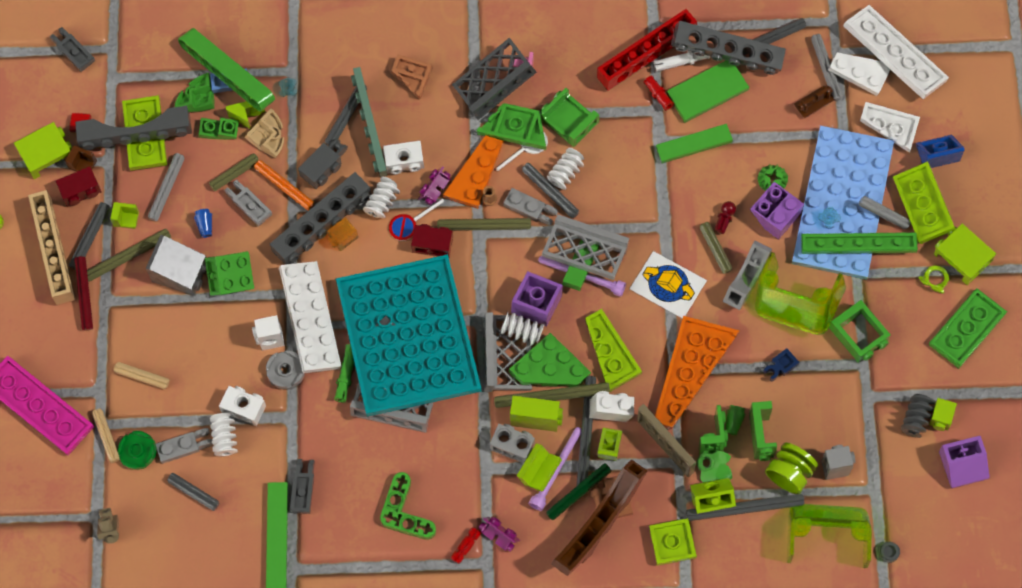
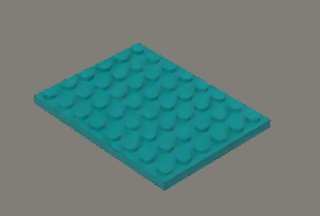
[336,254,482,417]

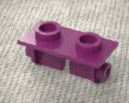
[418,166,451,206]
[479,516,520,552]

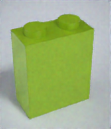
[510,396,563,432]

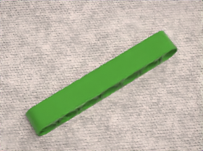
[178,28,275,112]

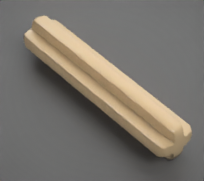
[114,362,169,389]
[92,408,120,463]

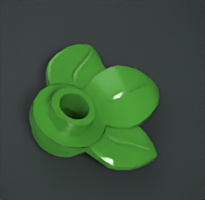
[696,451,733,483]

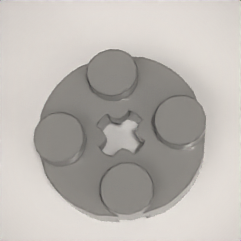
[266,350,305,390]

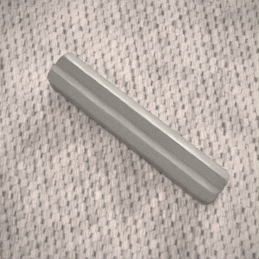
[859,196,911,229]

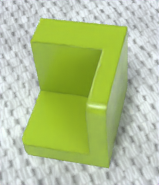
[110,202,139,229]

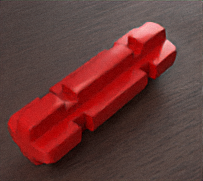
[451,527,480,564]

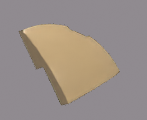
[244,108,284,158]

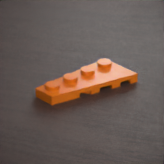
[443,135,503,209]

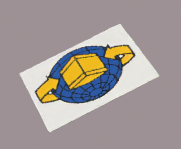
[630,251,707,319]

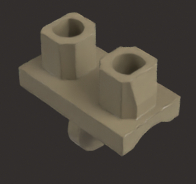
[97,508,119,544]

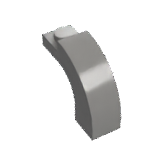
[723,241,772,310]

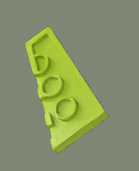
[585,309,642,392]

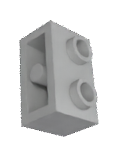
[821,445,856,480]

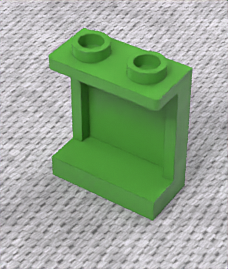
[541,88,599,147]
[749,401,777,461]

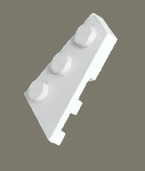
[828,52,890,96]
[860,102,920,153]

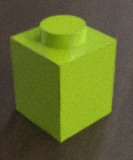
[929,398,957,431]

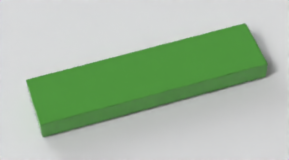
[656,124,733,164]

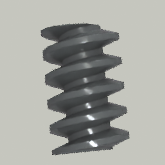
[901,394,936,438]

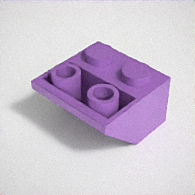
[750,182,804,239]
[939,436,990,489]

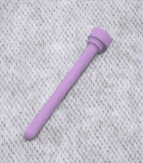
[538,256,626,297]
[528,427,581,511]

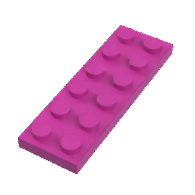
[0,356,94,456]

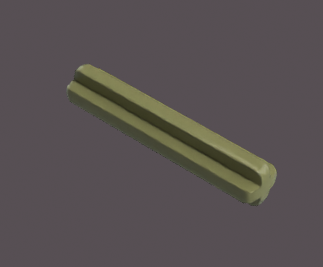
[209,153,259,191]
[700,222,732,274]

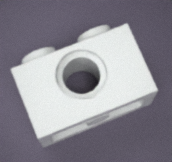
[383,141,424,174]
[252,315,285,351]
[219,386,266,426]

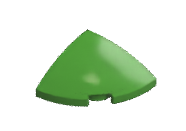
[175,73,215,112]

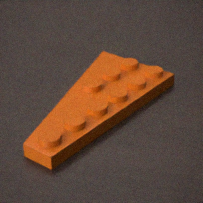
[655,316,740,429]

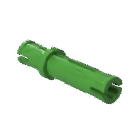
[334,344,354,403]

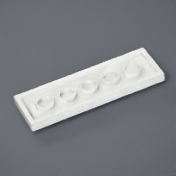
[843,5,949,99]
[279,261,341,374]

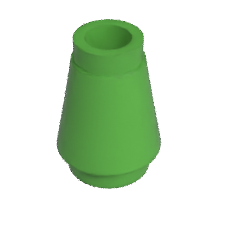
[726,405,746,435]

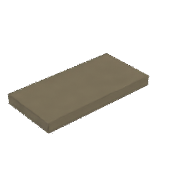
[637,404,696,477]

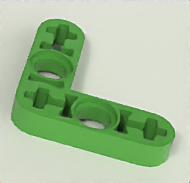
[380,472,436,540]

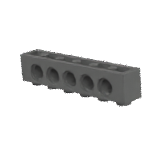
[671,21,786,75]
[270,172,371,265]

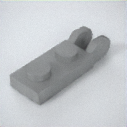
[224,180,272,227]
[503,188,558,226]
[156,428,213,463]

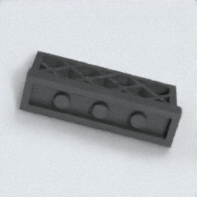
[452,38,537,119]

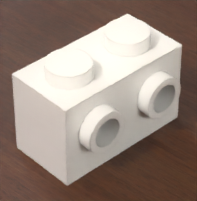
[589,391,634,422]

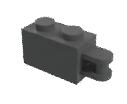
[298,138,348,189]

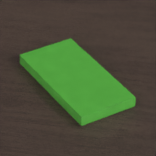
[666,60,749,123]
[928,288,1007,368]

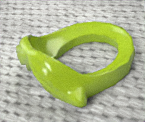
[919,266,949,294]

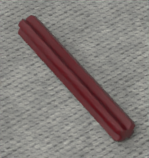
[74,256,93,331]

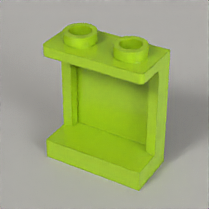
[14,122,72,180]
[934,223,996,286]

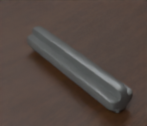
[167,473,220,511]

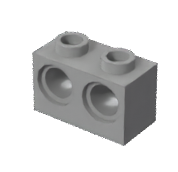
[489,424,535,463]

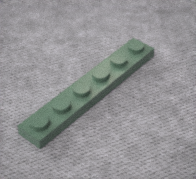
[351,67,387,178]

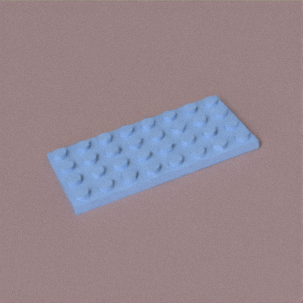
[792,125,894,280]

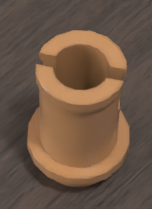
[482,186,497,206]

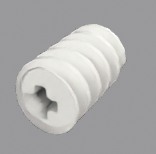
[547,148,584,190]
[363,177,400,219]
[501,312,544,345]
[210,413,238,456]

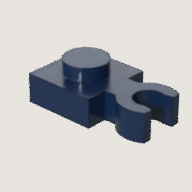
[763,348,799,382]

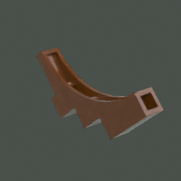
[551,459,648,576]

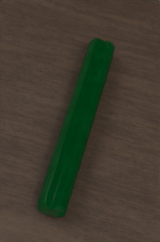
[546,463,612,520]

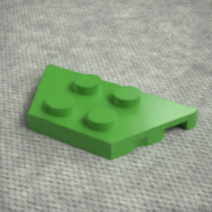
[477,103,547,150]

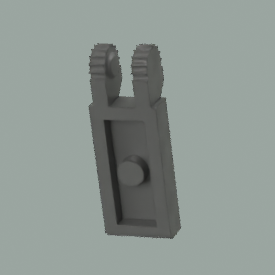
[49,27,95,72]
[290,459,315,514]

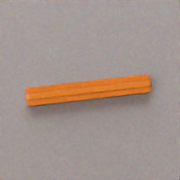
[254,160,314,211]

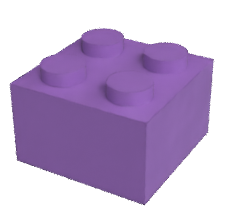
[511,271,563,327]

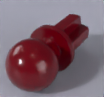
[715,201,736,234]

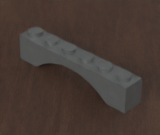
[75,106,192,150]

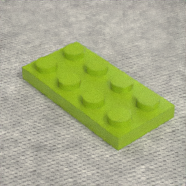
[122,95,168,171]
[893,161,956,244]

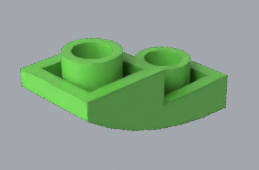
[198,118,239,140]

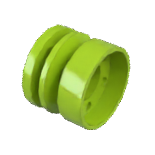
[765,442,818,494]

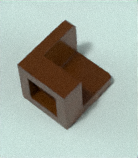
[65,145,97,171]

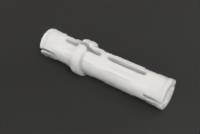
[653,51,710,72]

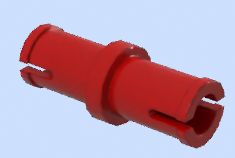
[643,75,674,111]

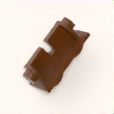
[794,86,835,119]

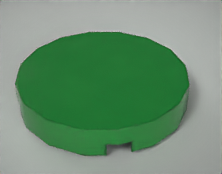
[117,431,157,470]

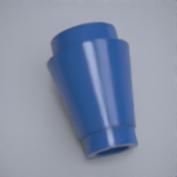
[194,209,212,238]

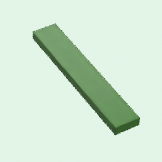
[801,233,918,254]
[266,482,288,588]

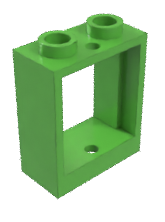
[829,300,891,363]

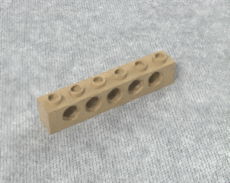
[28,190,75,305]

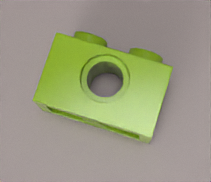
[690,478,736,514]

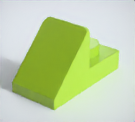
[226,101,266,129]
[598,428,622,461]

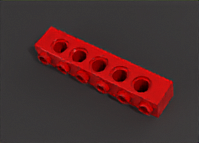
[597,9,697,91]

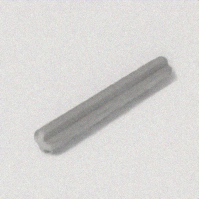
[811,34,843,101]
[148,153,184,221]

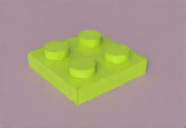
[649,518,697,566]

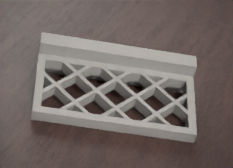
[542,215,630,280]
[483,312,532,392]
[350,383,434,433]

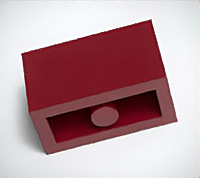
[56,166,102,207]
[411,224,453,258]

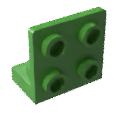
[205,251,254,296]
[698,405,728,456]

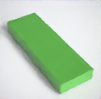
[562,239,599,291]

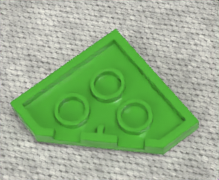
[509,333,591,387]

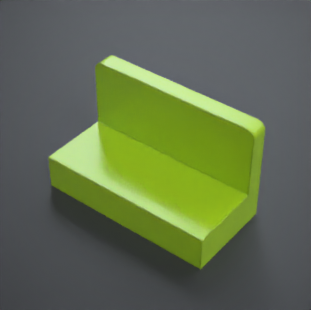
[516,443,562,492]

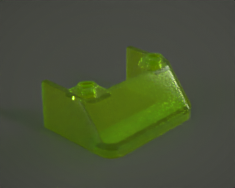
[755,252,846,335]
[787,504,872,568]

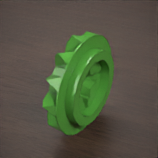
[758,164,788,191]

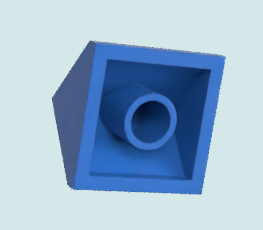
[916,135,965,168]

